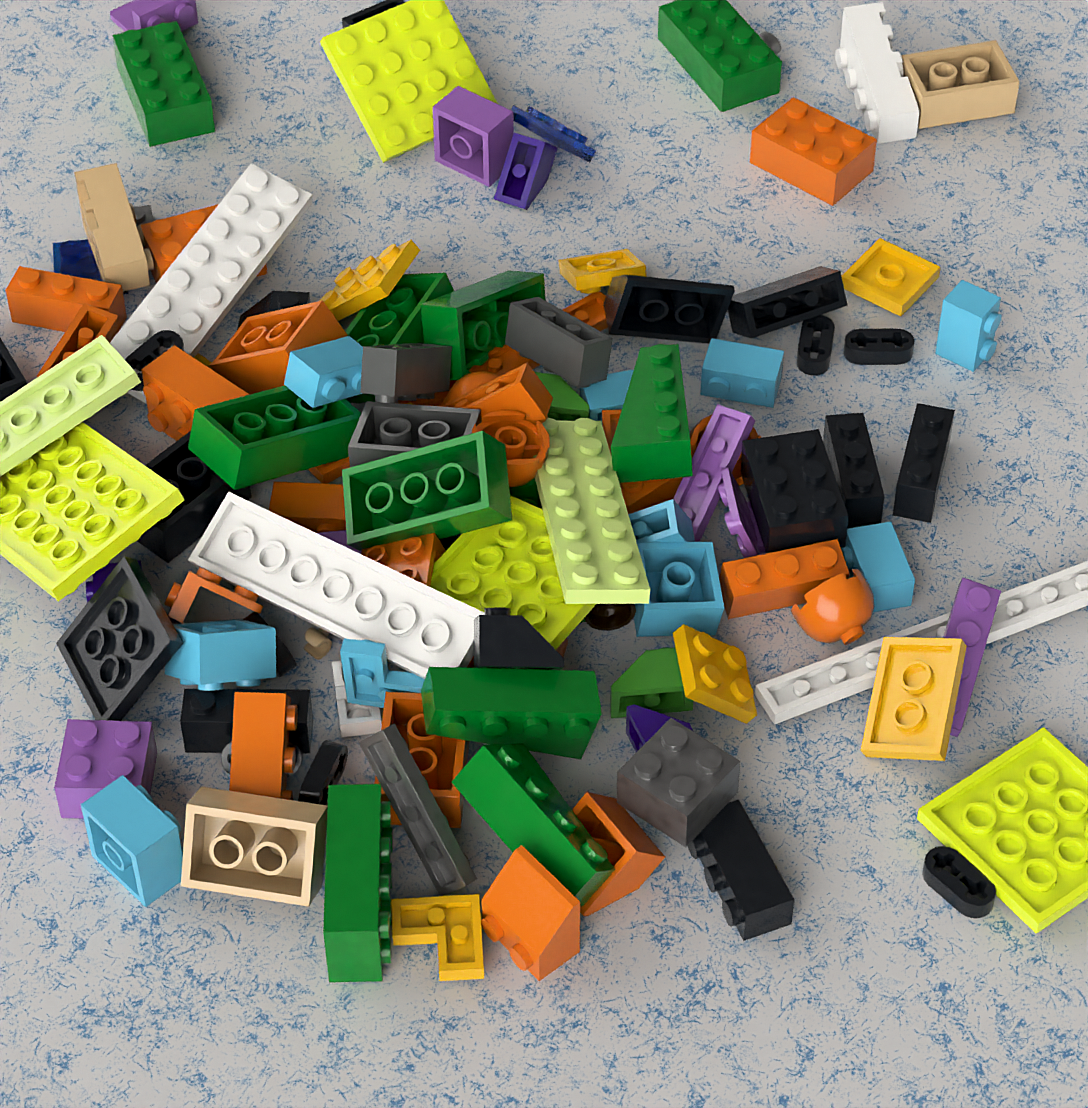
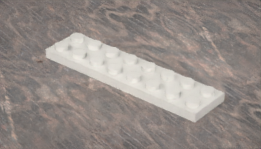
[110,163,312,403]
[188,492,485,679]

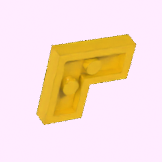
[391,894,484,981]

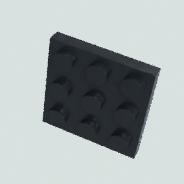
[56,556,183,721]

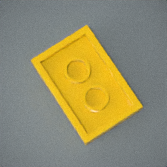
[319,240,420,321]
[860,637,967,761]

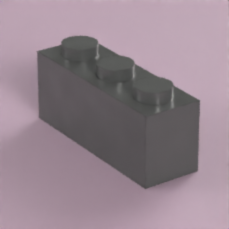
[505,297,613,388]
[360,343,452,403]

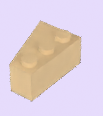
[74,163,154,292]

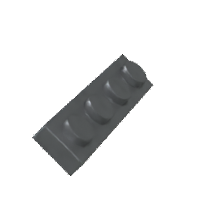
[358,723,477,896]

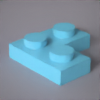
[340,638,425,708]

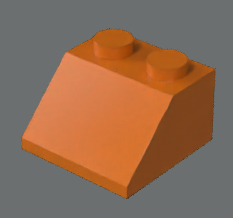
[572,792,665,916]
[481,845,580,981]

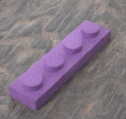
[673,404,755,542]
[943,577,1001,737]

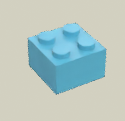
[634,542,724,637]
[165,619,276,691]
[81,775,183,907]

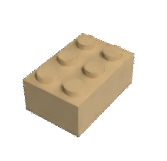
[901,40,1020,129]
[181,786,328,907]

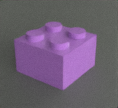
[433,86,514,187]
[54,719,157,819]

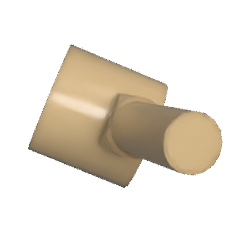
[304,627,332,659]

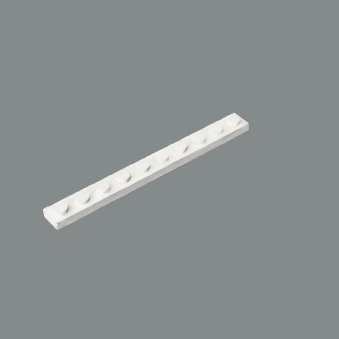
[755,561,1088,725]

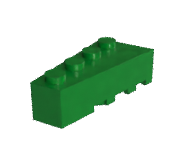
[421,270,546,381]
[611,344,693,483]
[421,667,602,759]
[451,744,616,907]

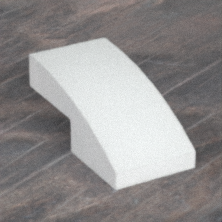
[332,661,382,738]

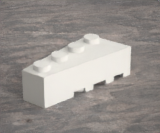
[835,2,920,144]

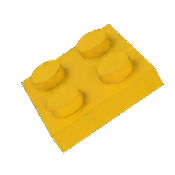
[842,238,941,317]
[558,249,647,294]
[673,624,757,724]

